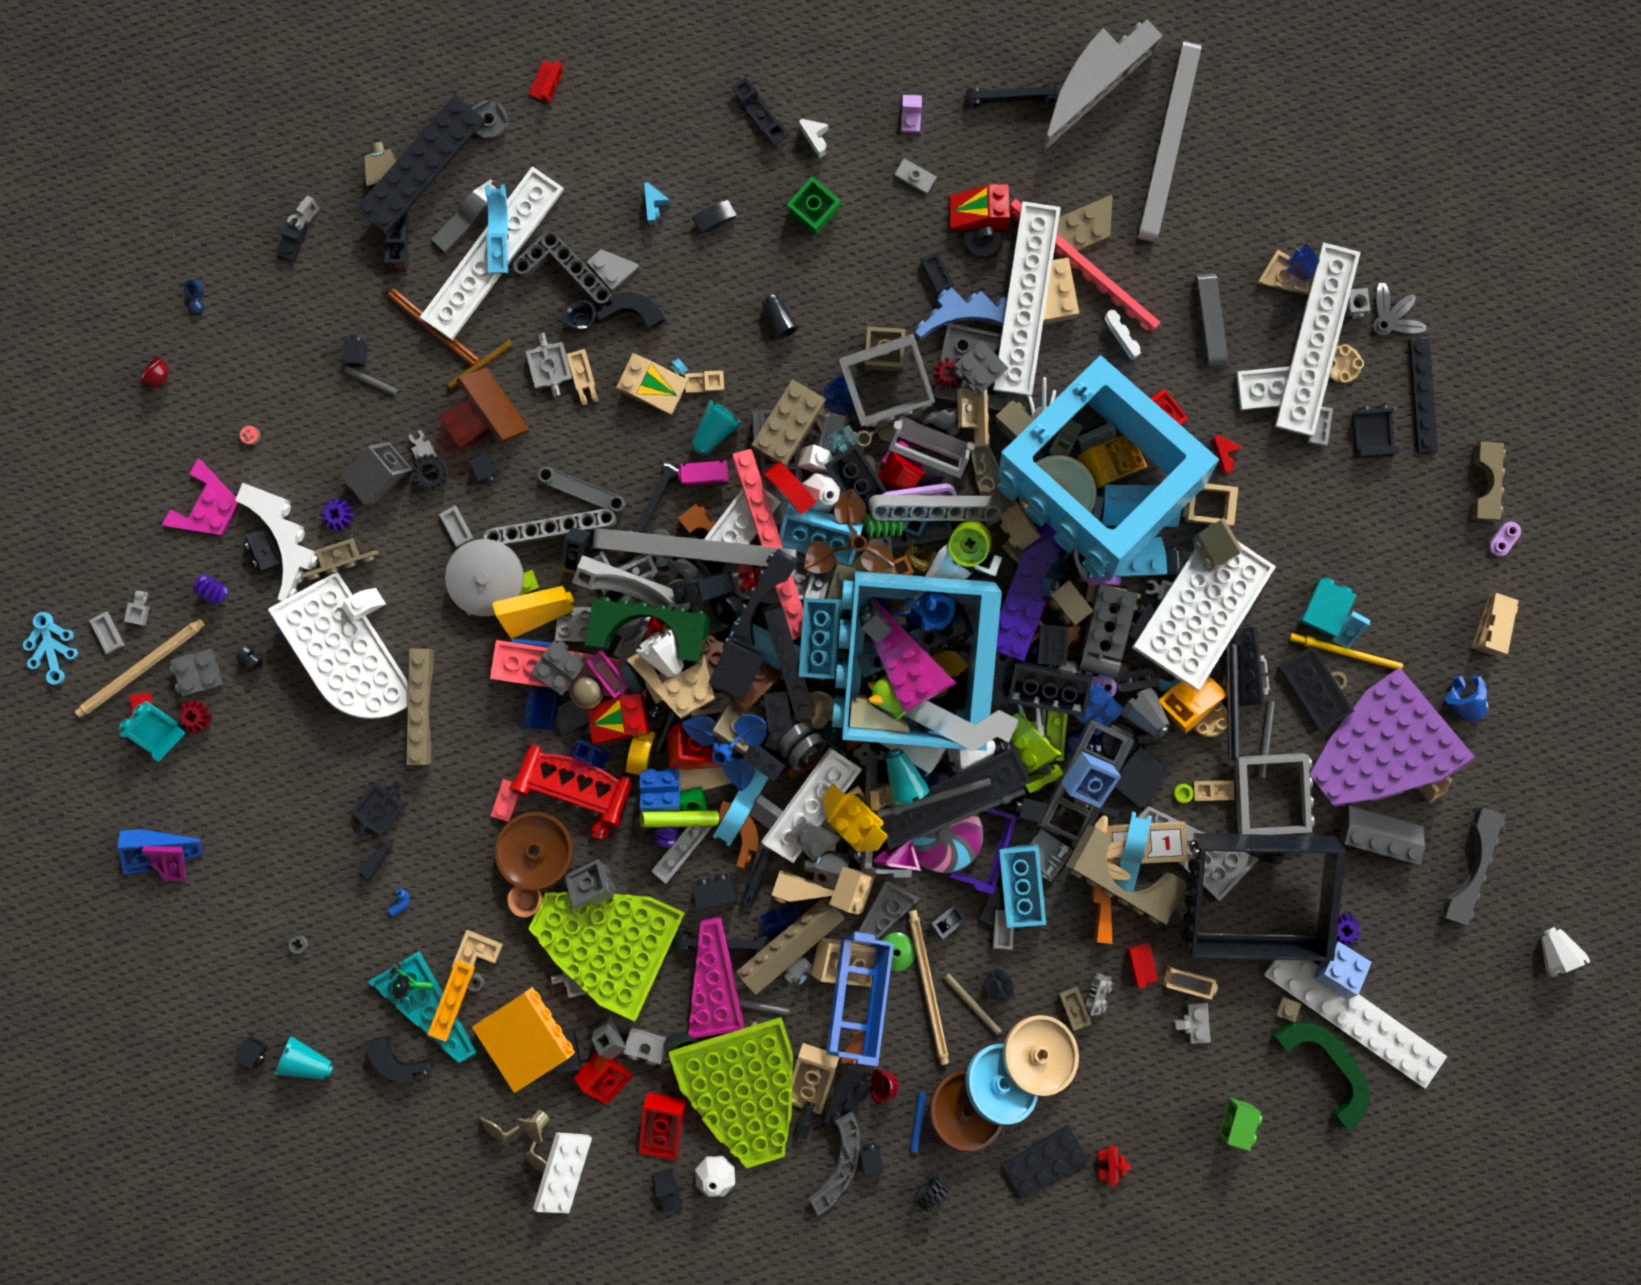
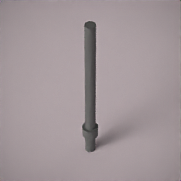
[877,778,992,818]
[917,787,1025,839]

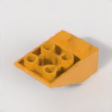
[1077,435,1147,489]
[1159,676,1227,733]

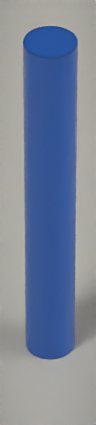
[910,1092,926,1152]

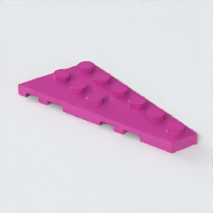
[859,599,957,712]
[688,917,745,1038]

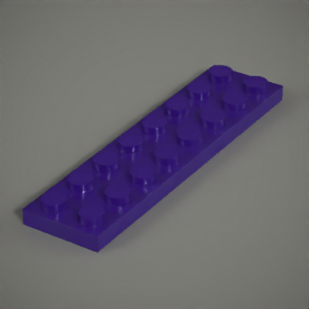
[996,522,1063,662]

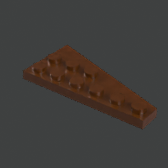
[661,625,783,713]

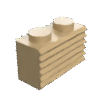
[999,503,1041,550]

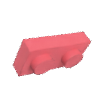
[491,779,519,822]

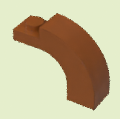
[719,801,759,868]

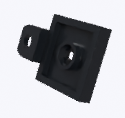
[992,653,1021,707]

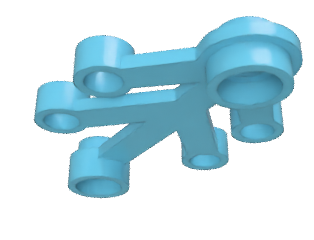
[23,612,78,685]

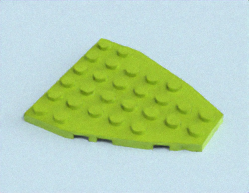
[528,892,685,1022]
[669,1017,793,1168]

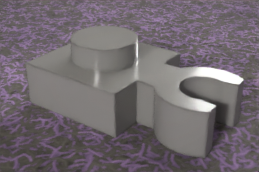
[409,430,437,459]
[1145,580,1173,600]

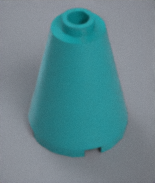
[692,400,741,455]
[886,748,929,805]
[274,1036,333,1080]

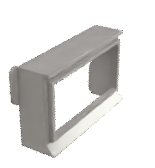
[888,416,975,478]

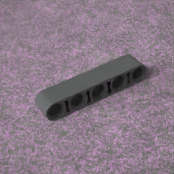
[1194,273,1228,367]

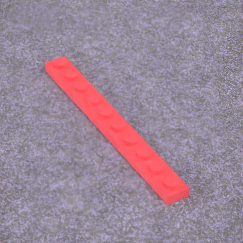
[1009,199,1160,332]
[732,449,803,639]

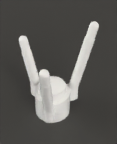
[1027,377,1056,418]
[1018,704,1047,737]

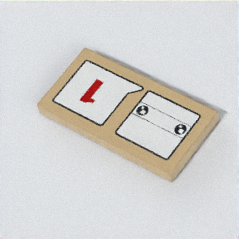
[1107,822,1188,865]

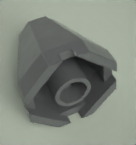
[1121,688,1169,737]

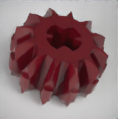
[932,357,964,391]
[177,701,212,733]

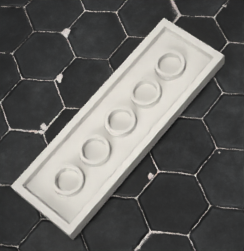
[762,748,862,863]

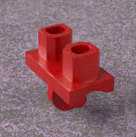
[737,564,766,593]
[1098,1146,1131,1186]

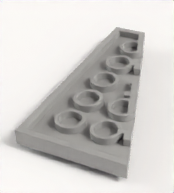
[1137,806,1259,901]

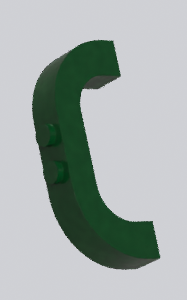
[1271,1021,1370,1131]

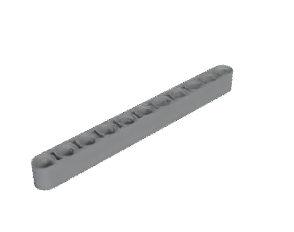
[1137,41,1202,243]
[593,528,797,569]

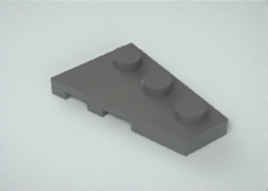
[858,880,920,940]

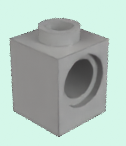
[1345,288,1370,319]

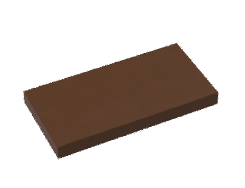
[456,368,529,443]

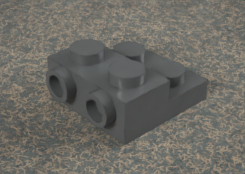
[953,340,1008,395]
[531,640,585,695]
[169,649,223,697]
[565,859,616,910]

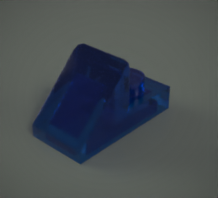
[570,738,611,769]

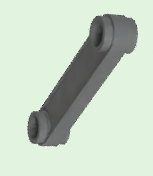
[538,467,626,513]

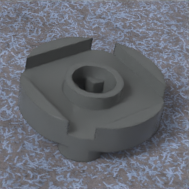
[473,100,508,140]

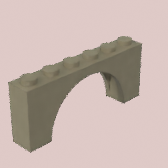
[1066,825,1187,925]

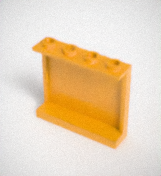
[472,987,575,1093]

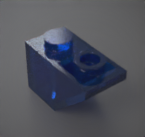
[1286,244,1320,282]

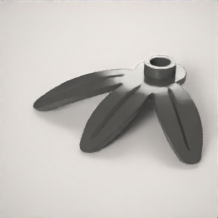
[1373,283,1426,335]

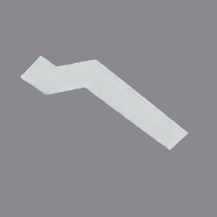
[905,701,1018,751]

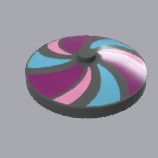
[913,814,983,873]

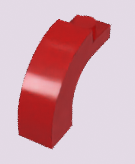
[764,462,816,515]

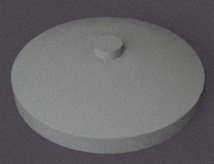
[445,539,524,616]

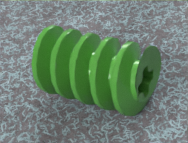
[863,513,907,538]

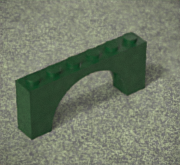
[585,597,710,664]

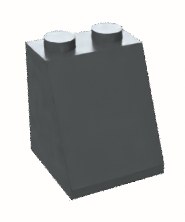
[341,442,412,505]

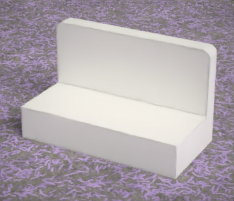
[971,555,1002,577]

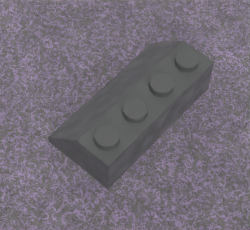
[1339,806,1425,865]

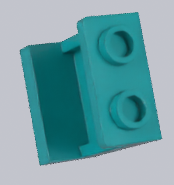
[1298,577,1357,637]
[119,701,185,762]

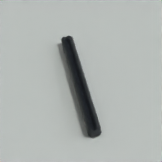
[1226,644,1240,760]

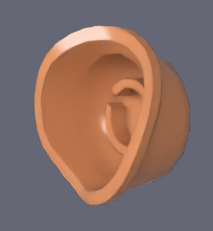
[508,886,542,918]

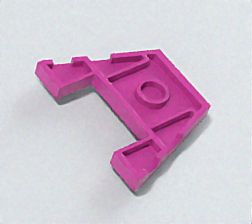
[162,459,240,535]

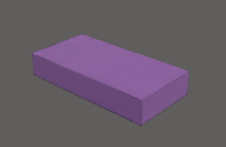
[1087,576,1121,585]

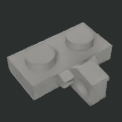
[1174,1002,1211,1044]

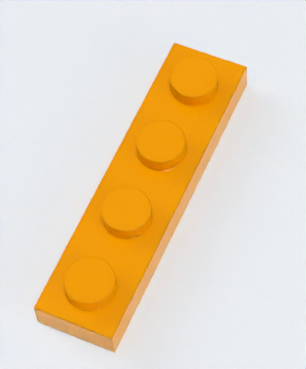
[428,960,475,1042]

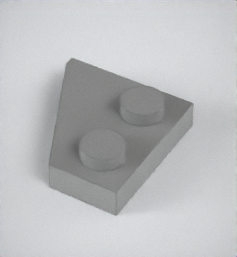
[587,249,640,291]

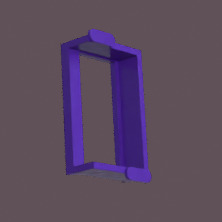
[948,808,1017,894]

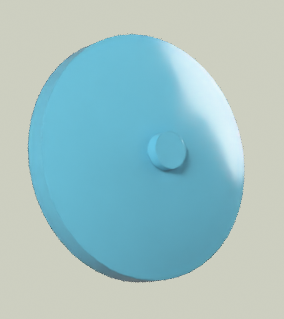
[966,1044,1038,1125]

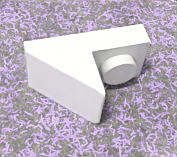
[799,119,828,158]

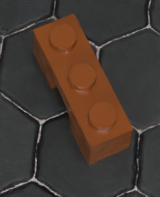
[678,504,719,564]

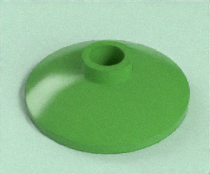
[881,933,916,971]

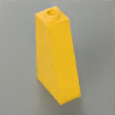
[492,586,575,639]

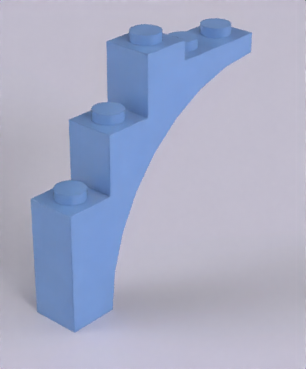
[914,287,1007,341]

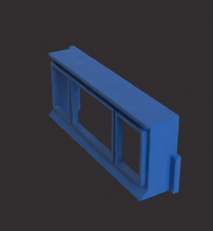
[826,932,894,1066]

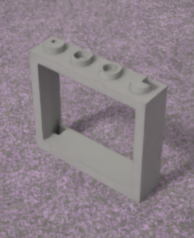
[839,334,935,427]
[1234,753,1315,835]

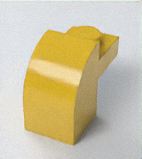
[626,732,655,775]

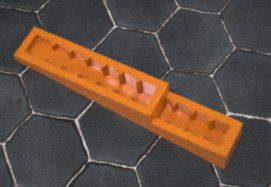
[1091,830,1112,944]

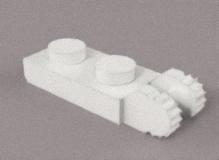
[1105,310,1141,361]

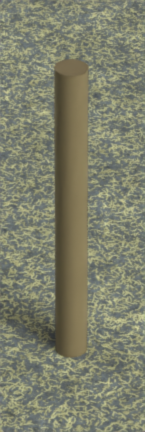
[943,973,1002,1035]

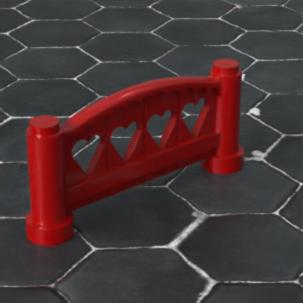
[509,745,632,828]

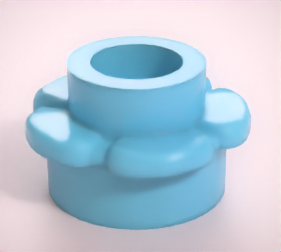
[671,358,688,376]

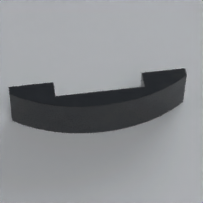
[731,76,790,146]
[891,521,965,548]

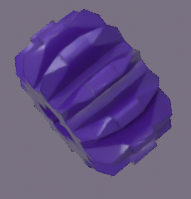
[320,498,354,531]
[192,575,228,604]
[654,827,678,848]
[1336,913,1362,946]

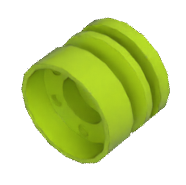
[948,521,991,567]

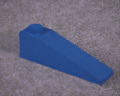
[118,829,203,874]

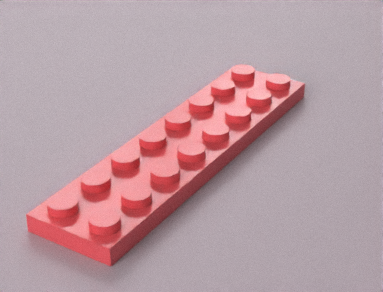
[490,640,647,699]

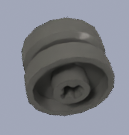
[777,721,826,771]

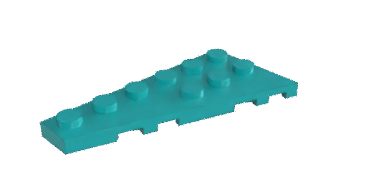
[368,951,477,1063]

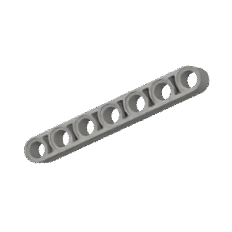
[868,495,1001,521]
[484,509,616,546]

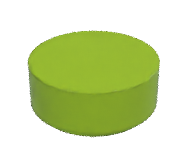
[1173,784,1193,803]

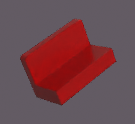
[529,60,564,103]
[1127,943,1158,988]

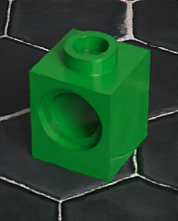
[680,786,707,811]

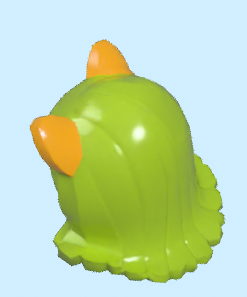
[868,677,915,720]

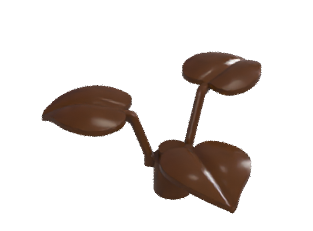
[804,489,894,573]

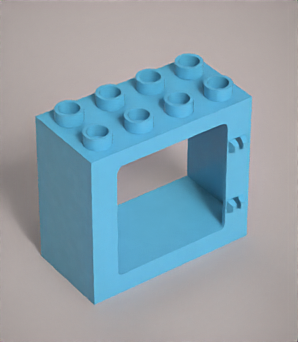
[997,355,1219,581]
[832,571,1002,751]

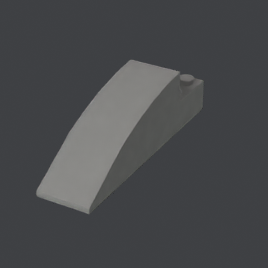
[1043,20,1163,150]

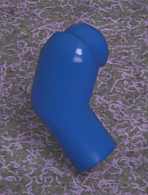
[388,889,409,917]

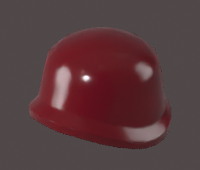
[141,357,169,388]
[872,1069,898,1104]

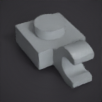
[287,195,320,230]
[124,591,150,625]

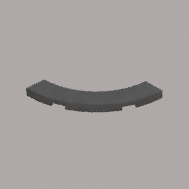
[808,1111,860,1217]

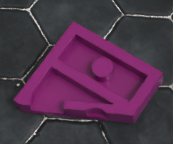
[142,846,186,881]

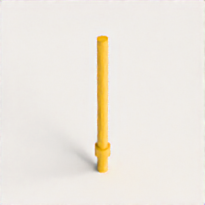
[1289,633,1403,670]

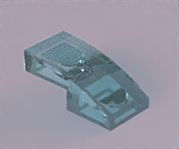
[825,425,859,453]

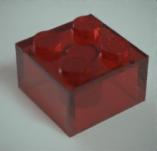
[438,396,492,451]

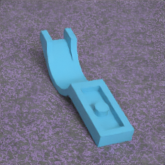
[485,185,508,274]
[713,767,768,846]
[1115,812,1152,892]

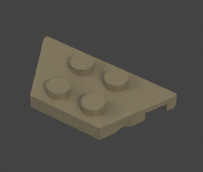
[1057,195,1112,251]

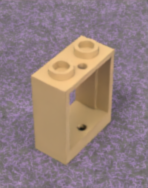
[1182,484,1238,527]

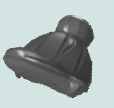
[920,408,961,436]

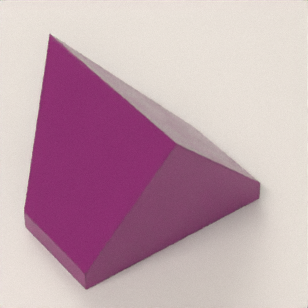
[873,840,921,871]

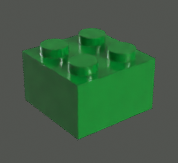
[787,177,841,236]

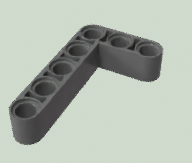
[513,231,612,307]

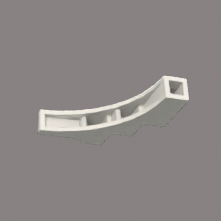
[235,483,319,601]

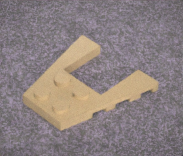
[627,654,715,718]

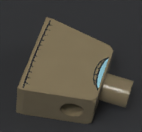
[365,142,397,190]

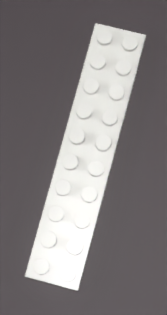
[420,167,564,340]
[993,201,1061,396]
[1275,243,1360,437]
[1263,960,1447,1089]

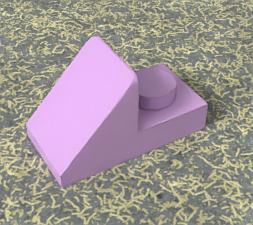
[901,95,922,133]

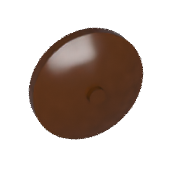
[495,812,574,890]
[929,1070,1003,1151]

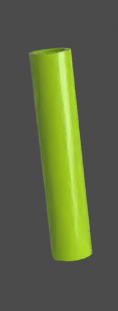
[640,811,719,828]

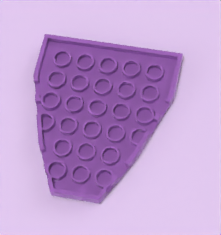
[1310,668,1475,807]

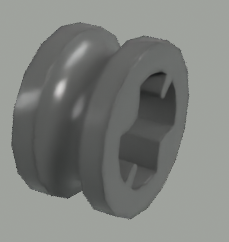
[288,936,308,954]

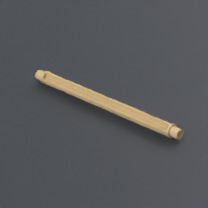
[75,619,205,718]
[908,910,949,1065]

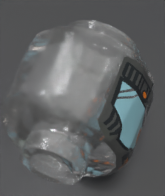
[784,956,812,985]

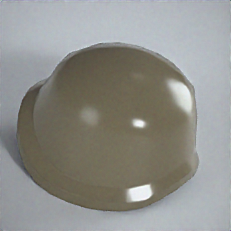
[570,675,604,709]

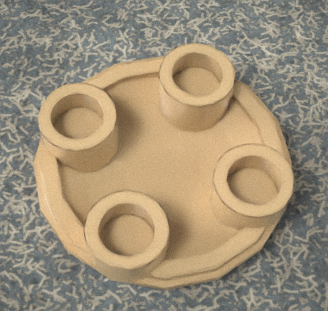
[1329,344,1364,383]
[803,691,834,729]
[1193,702,1227,737]

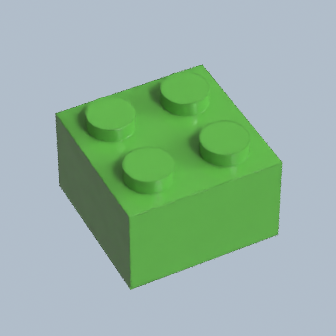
[1219,1098,1262,1151]

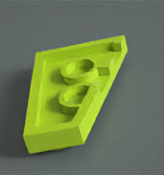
[1011,713,1061,773]

